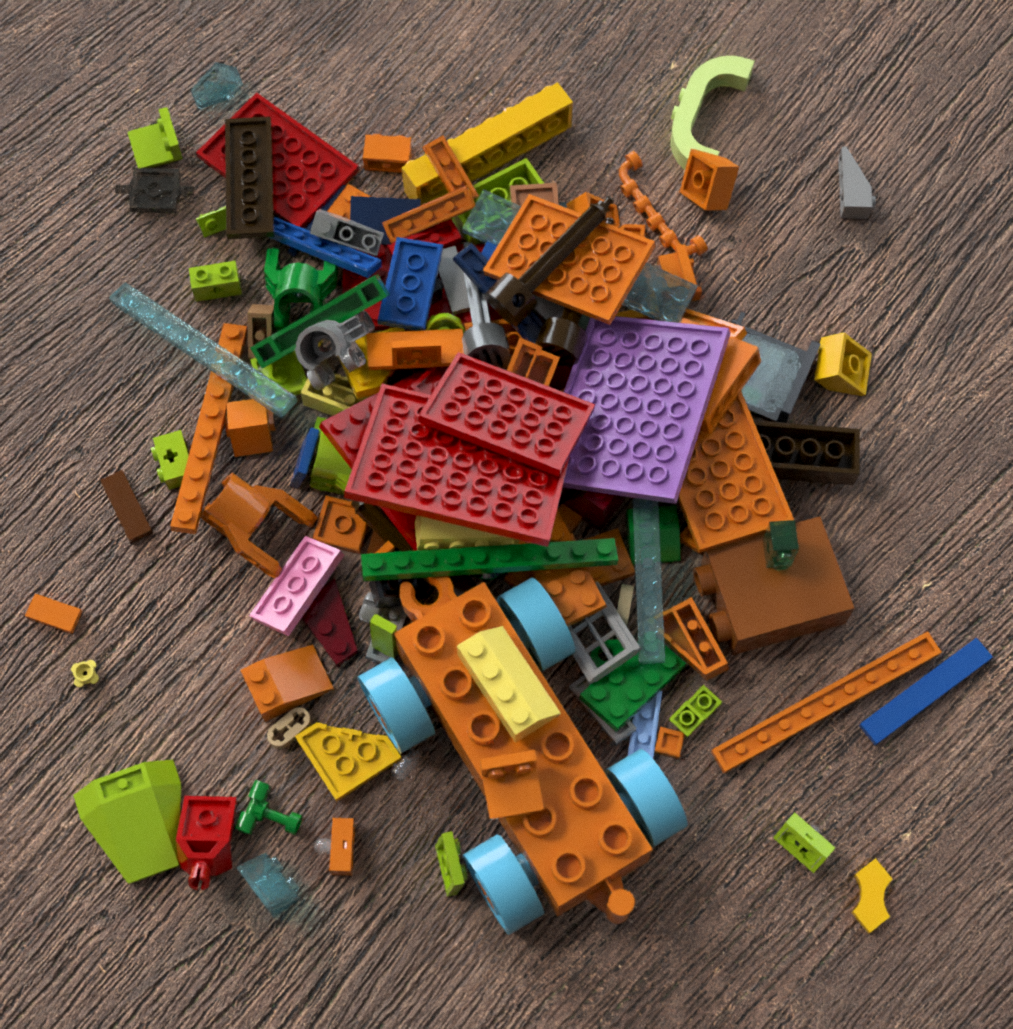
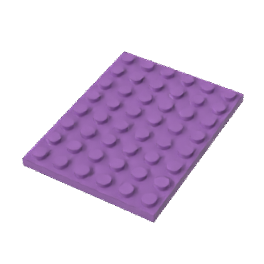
[563,316,731,504]

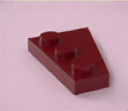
[301,579,358,667]

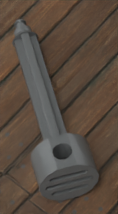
[462,242,511,369]

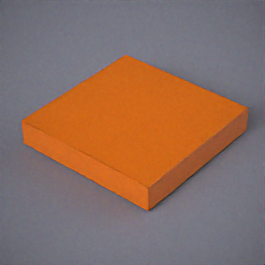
[313,496,369,554]

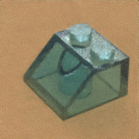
[236,853,300,919]

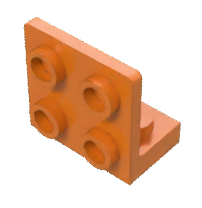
[480,750,544,820]

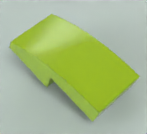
[669,685,722,737]

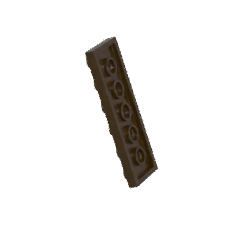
[225,116,274,240]

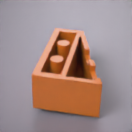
[647,597,729,681]

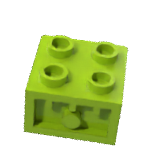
[128,107,183,171]

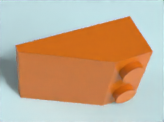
[240,645,334,722]

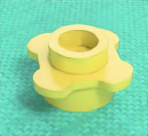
[71,660,99,688]

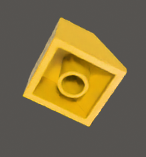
[814,332,872,396]

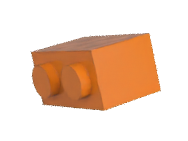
[363,134,412,173]

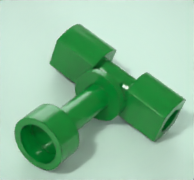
[235,780,303,836]

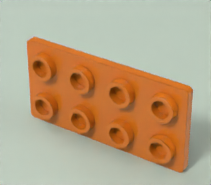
[367,329,464,370]

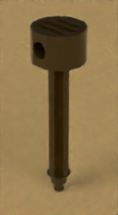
[484,196,614,327]
[535,217,615,366]
[351,500,478,605]

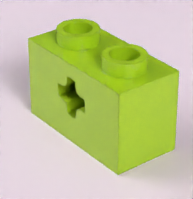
[189,261,242,302]
[151,430,189,490]

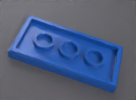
[377,237,443,331]

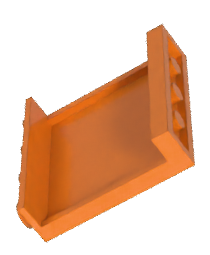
[680,318,761,435]

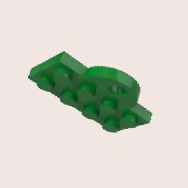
[579,631,686,732]

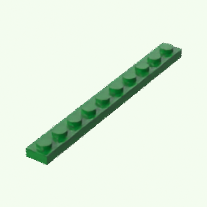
[361,538,618,582]

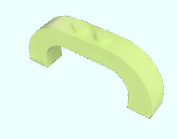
[671,56,754,170]

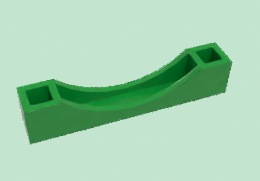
[250,274,390,369]

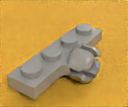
[359,592,407,664]

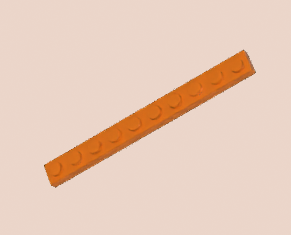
[170,323,248,534]
[711,631,942,774]

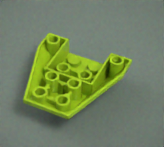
[73,759,181,884]

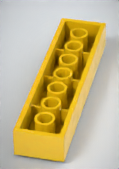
[402,82,573,206]

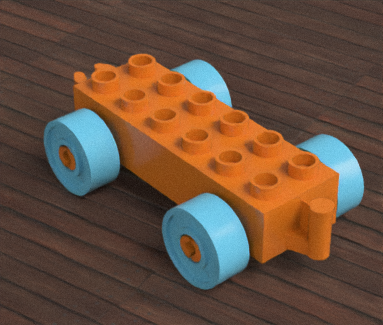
[357,576,688,935]

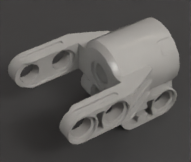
[295,311,375,390]

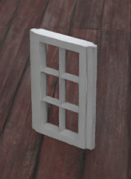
[568,581,641,684]

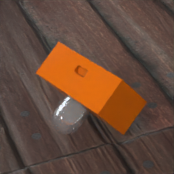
[314,818,356,876]

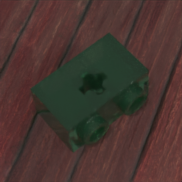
[763,520,799,570]

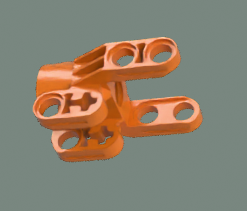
[200,473,318,579]

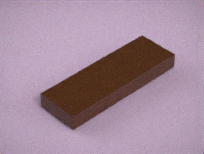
[100,470,153,544]

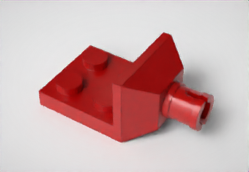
[176,796,237,890]

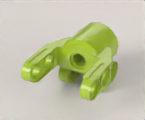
[310,430,352,495]

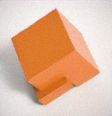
[656,245,702,306]
[507,338,560,386]
[225,397,275,457]

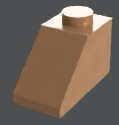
[247,304,276,358]

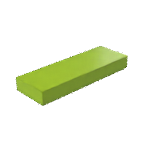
[370,614,398,659]

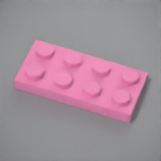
[249,536,345,637]

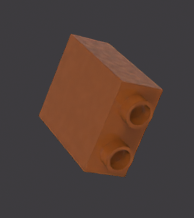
[693,516,854,655]

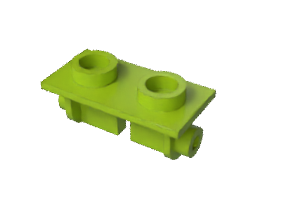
[196,206,226,238]

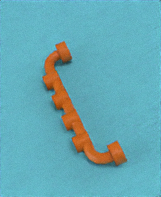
[619,151,708,256]

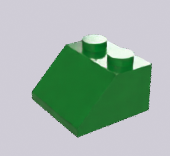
[625,505,680,566]

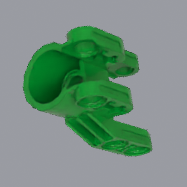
[264,248,339,330]

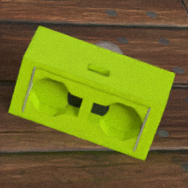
[773,813,835,873]

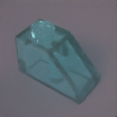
[190,62,244,109]

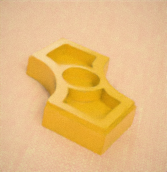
[851,858,893,934]

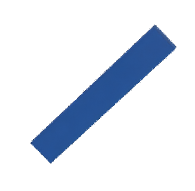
[269,217,382,278]
[859,637,993,746]

